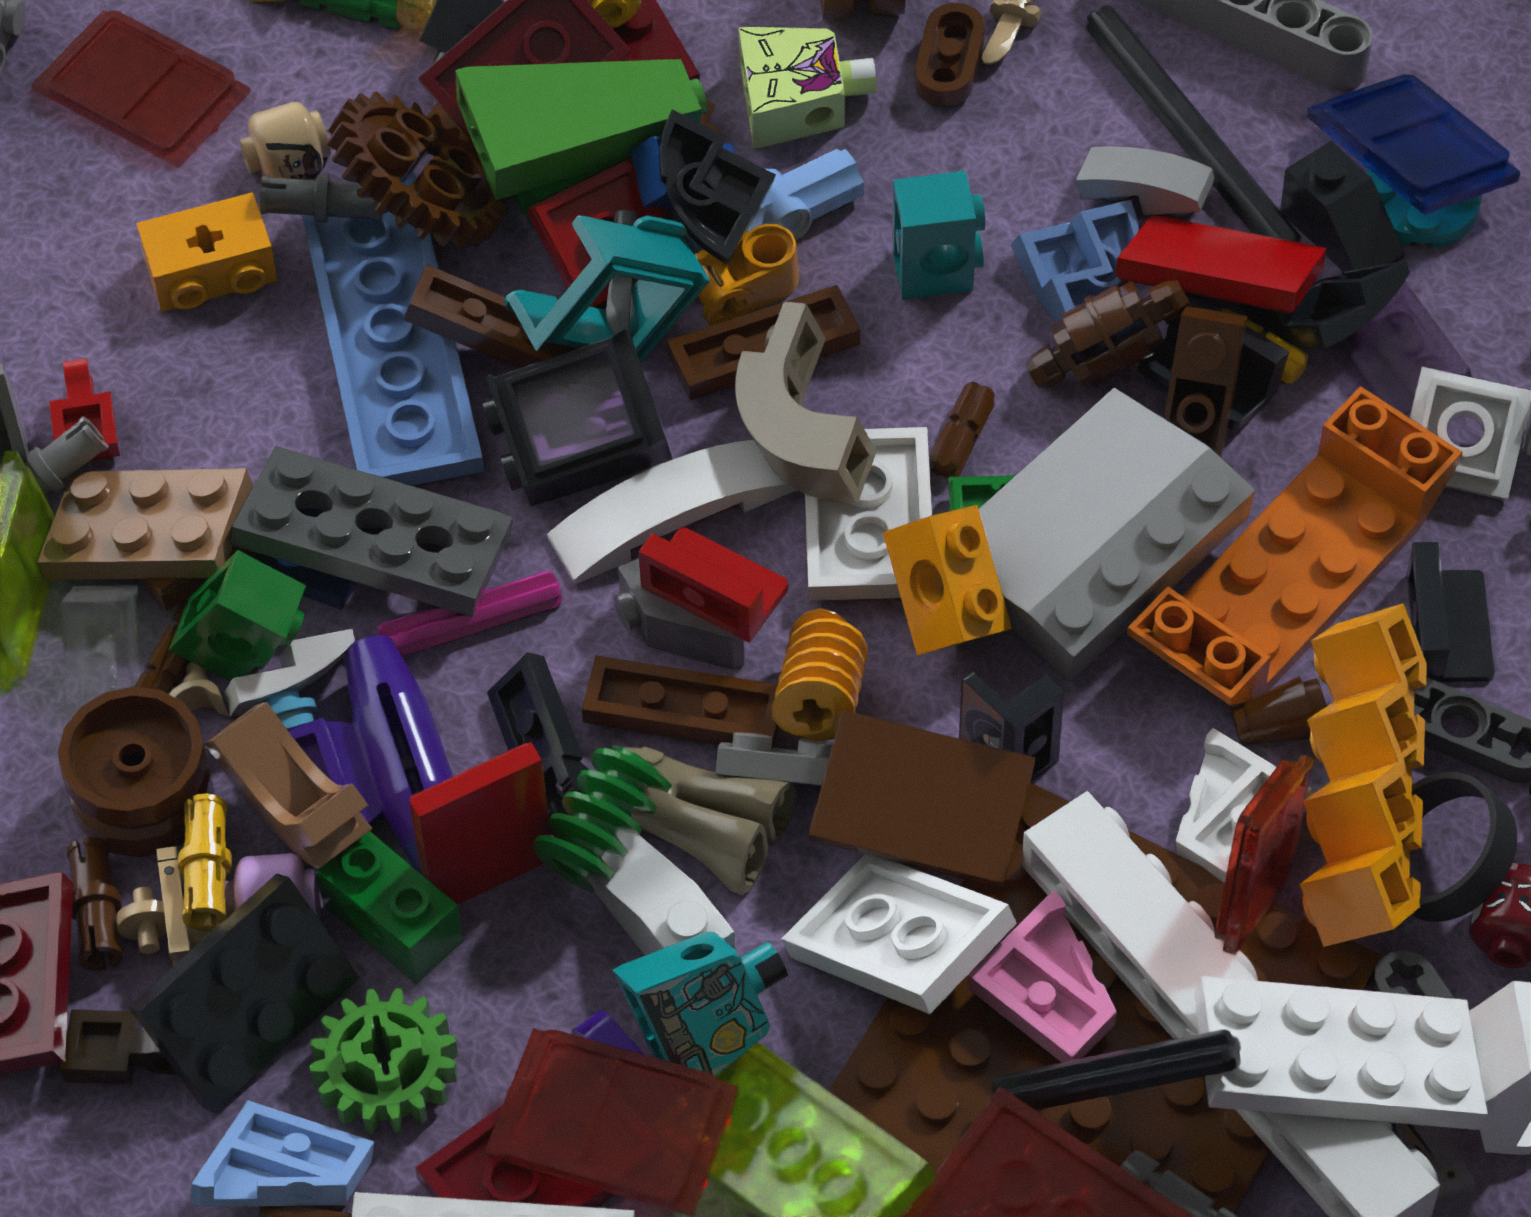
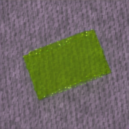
[0,451,55,690]

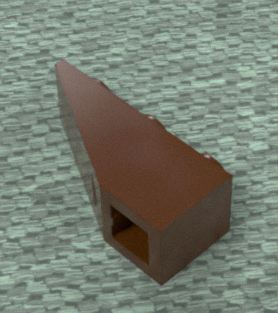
[1164,306,1248,458]

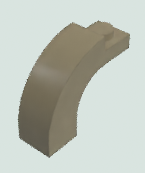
[735,301,877,504]

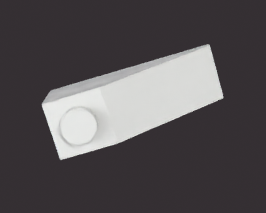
[587,830,735,955]

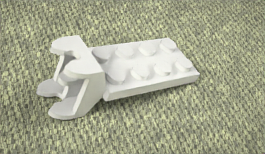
[1194,976,1531,1155]

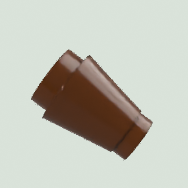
[1231,676,1327,746]

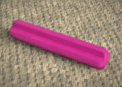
[377,571,562,656]

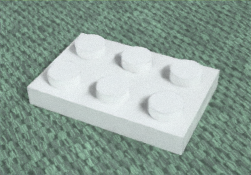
[805,427,932,601]
[781,854,1017,1014]

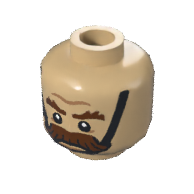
[239,102,331,179]

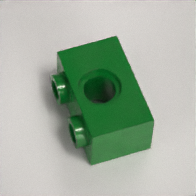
[168,550,306,681]
[316,831,463,985]

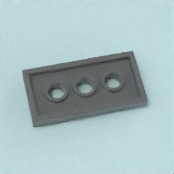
[231,446,514,617]

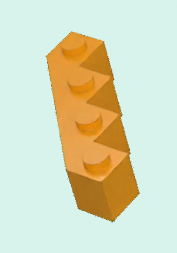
[1300,603,1427,947]

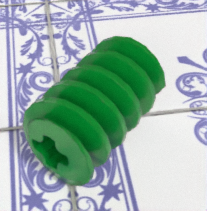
[532,745,672,893]

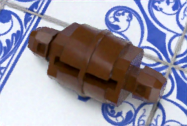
[1026,280,1190,388]

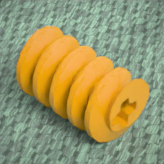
[772,608,868,741]

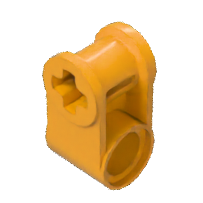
[695,224,799,326]

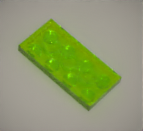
[651,1042,936,1217]

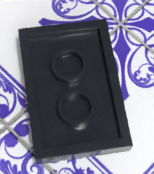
[128,873,360,1112]

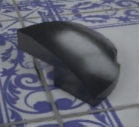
[659,109,776,265]
[1241,262,1410,349]

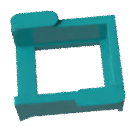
[504,215,710,362]

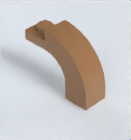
[204,702,372,869]

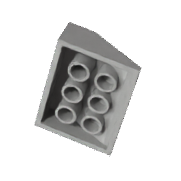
[979,388,1256,681]

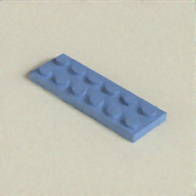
[302,172,484,486]

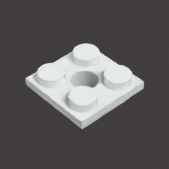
[1410,367,1531,501]

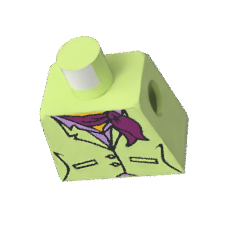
[739,27,877,148]

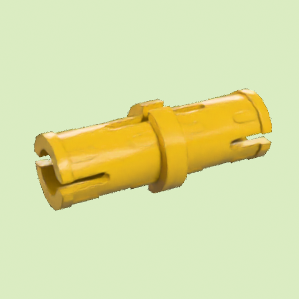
[178,794,232,930]

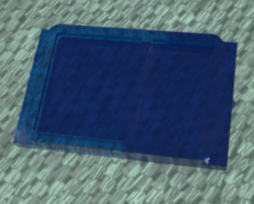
[1307,74,1520,215]

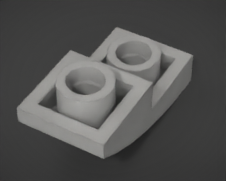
[1076,146,1215,217]

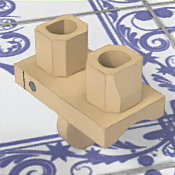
[116,846,220,966]

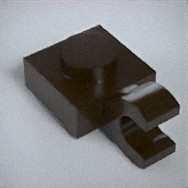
[60,1009,177,1084]

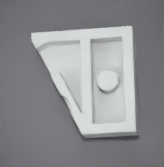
[1176,728,1312,886]

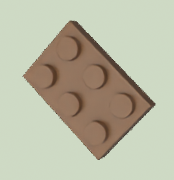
[37,468,254,580]

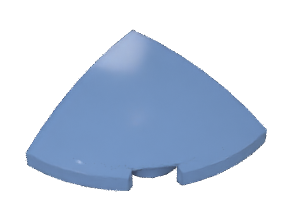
[1010,200,1139,323]

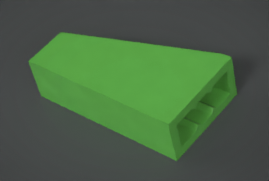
[456,59,708,200]

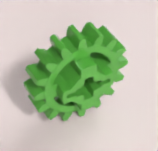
[309,988,459,1134]

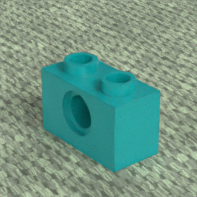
[892,170,986,300]

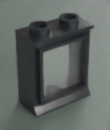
[482,328,673,506]

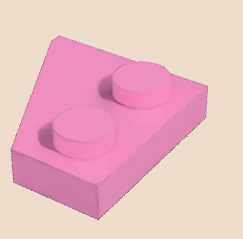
[967,890,1117,1063]

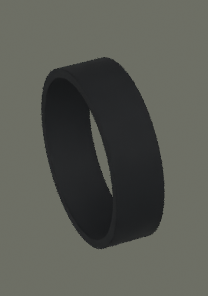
[1411,772,1518,922]

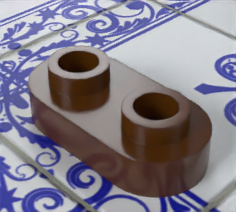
[915,3,985,107]

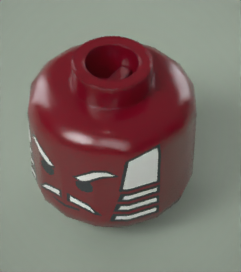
[1469,863,1531,968]

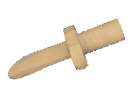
[981,0,1041,64]

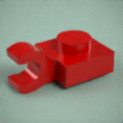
[49,358,120,461]

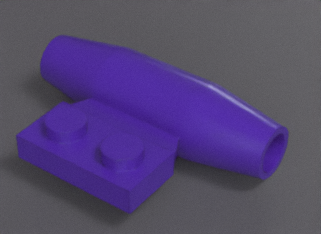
[287,635,454,874]

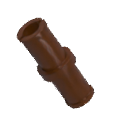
[66,837,123,971]

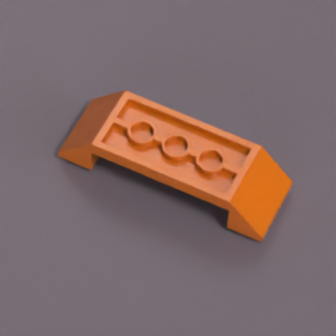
[1127,386,1463,706]

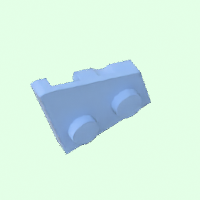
[191,1100,374,1207]

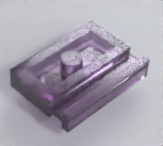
[1337,281,1472,415]

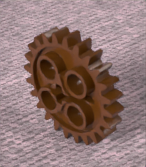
[327,92,509,249]

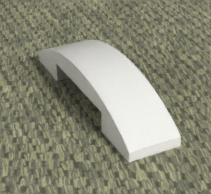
[547,440,797,585]

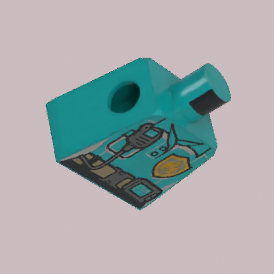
[612,932,788,1098]

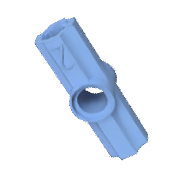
[685,149,864,269]

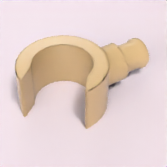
[169,662,229,716]

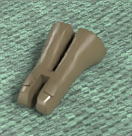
[624,746,798,896]

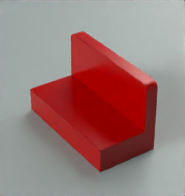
[638,527,788,643]

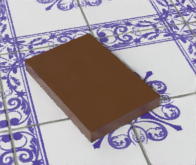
[809,710,1036,889]

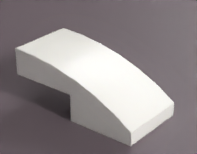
[223,629,355,718]

